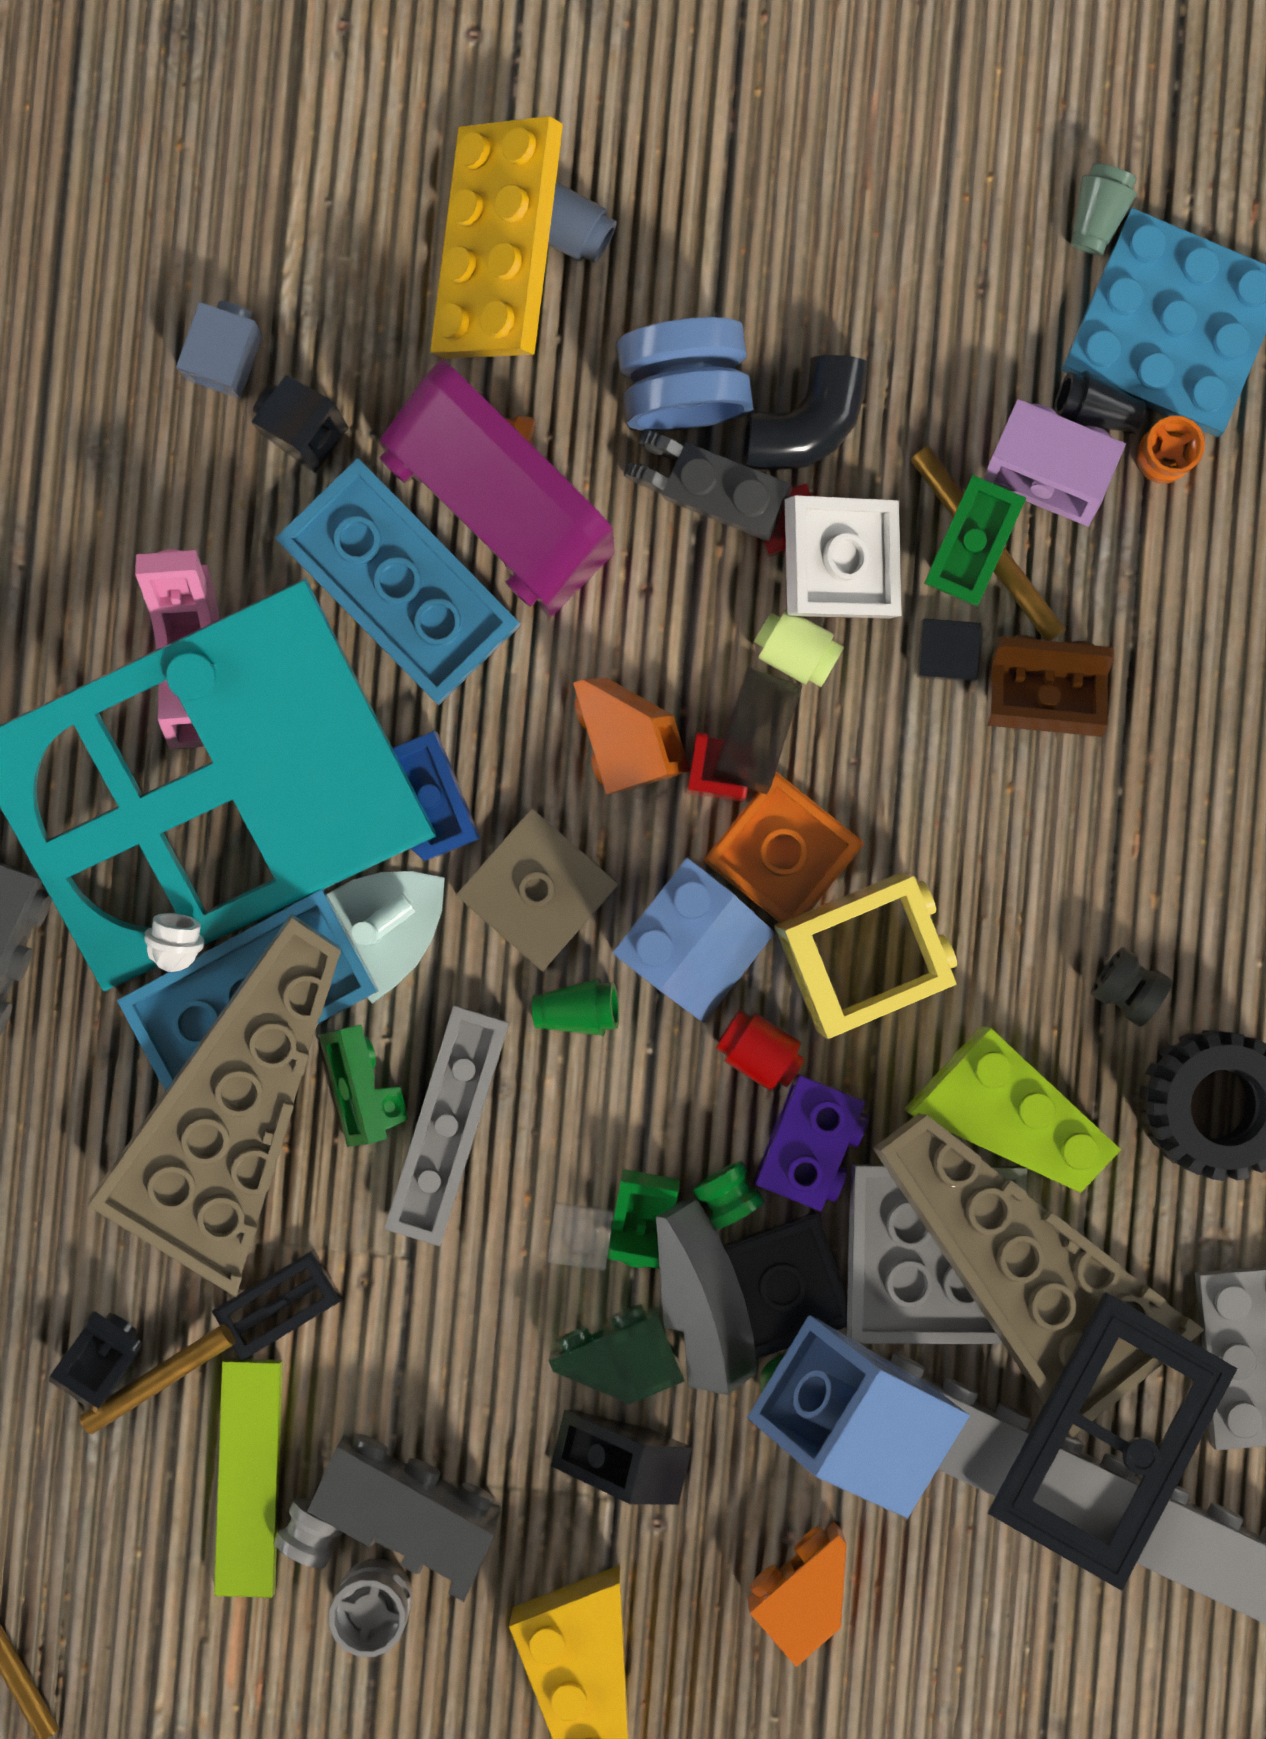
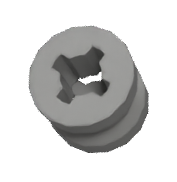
[274,1497,342,1569]

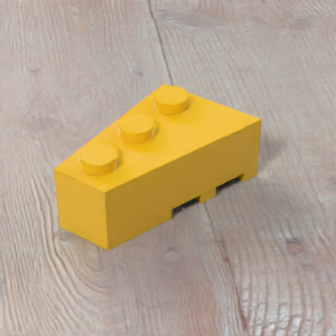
[509,1565,629,1739]

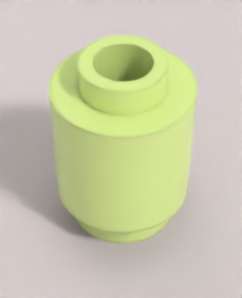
[754,608,844,687]

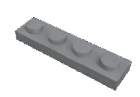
[384,1005,510,1246]

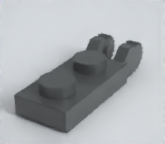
[623,429,793,541]

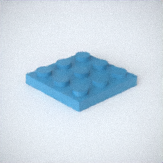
[1061,208,1266,437]

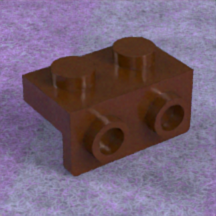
[987,635,1114,737]

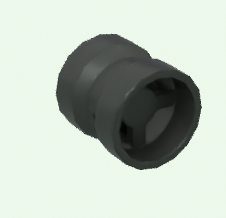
[1090,947,1172,1027]

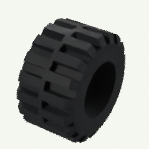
[1139,1030,1266,1181]

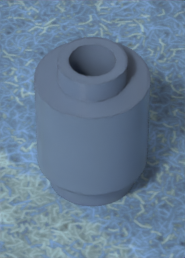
[548,183,617,263]

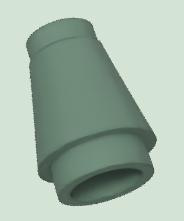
[1070,163,1137,256]

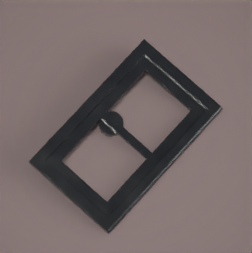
[987,1292,1238,1591]

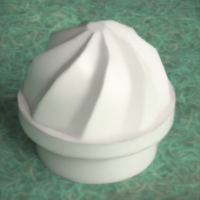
[144,913,204,972]

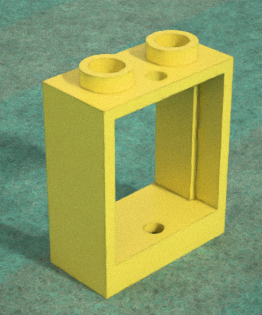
[774,872,957,1039]

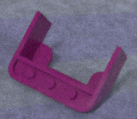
[379,359,615,618]

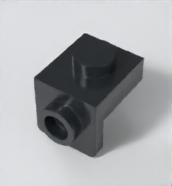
[49,1311,142,1413]

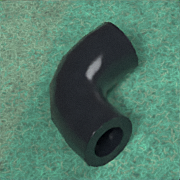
[742,355,867,471]

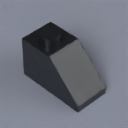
[251,375,349,473]
[551,1410,692,1505]

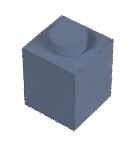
[176,300,263,399]

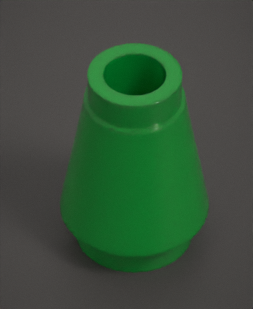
[532,978,619,1036]

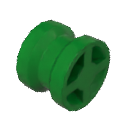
[692,1160,765,1230]

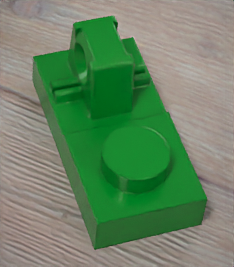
[924,475,1026,607]
[319,1024,408,1147]

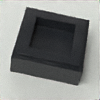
[917,618,981,682]

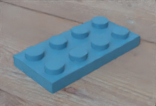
[275,458,521,706]
[117,889,379,1091]

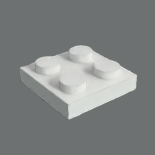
[785,495,901,618]

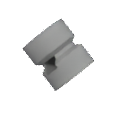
[329,1559,413,1657]

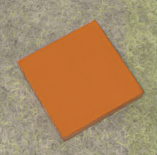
[703,771,865,923]

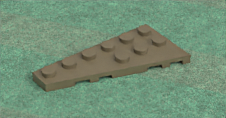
[88,914,341,1297]
[873,1113,1204,1437]

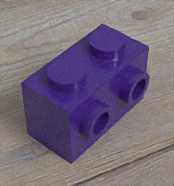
[753,1073,869,1212]

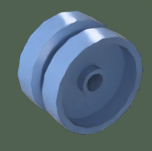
[616,317,754,431]

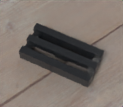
[212,1249,343,1361]

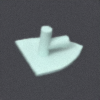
[327,871,445,1004]

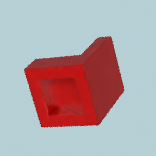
[687,732,753,802]

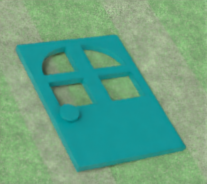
[0,578,436,991]

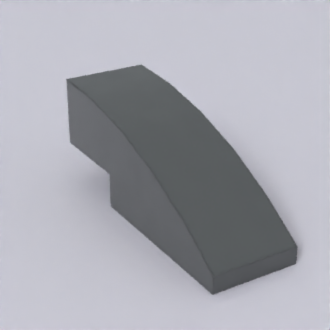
[656,1198,758,1395]

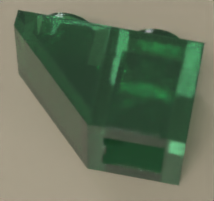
[548,1304,685,1404]

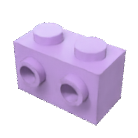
[983,399,1126,527]

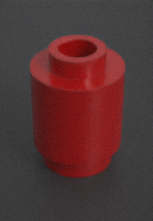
[715,1009,805,1091]

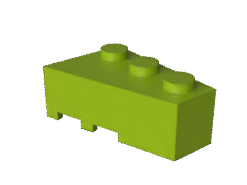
[903,1026,1121,1193]

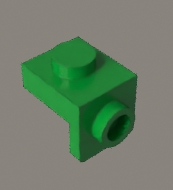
[607,1169,680,1269]

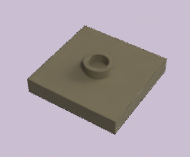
[456,809,619,972]

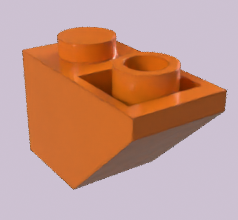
[573,678,690,795]
[747,1521,847,1667]

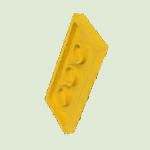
[430,116,563,359]

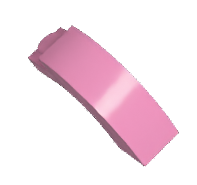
[135,549,219,749]

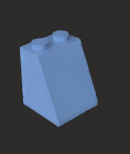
[612,858,775,1023]
[747,1315,970,1519]

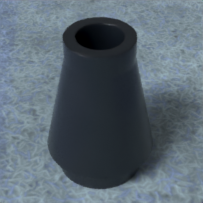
[1054,371,1146,434]

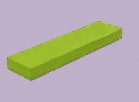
[214,1358,283,1598]

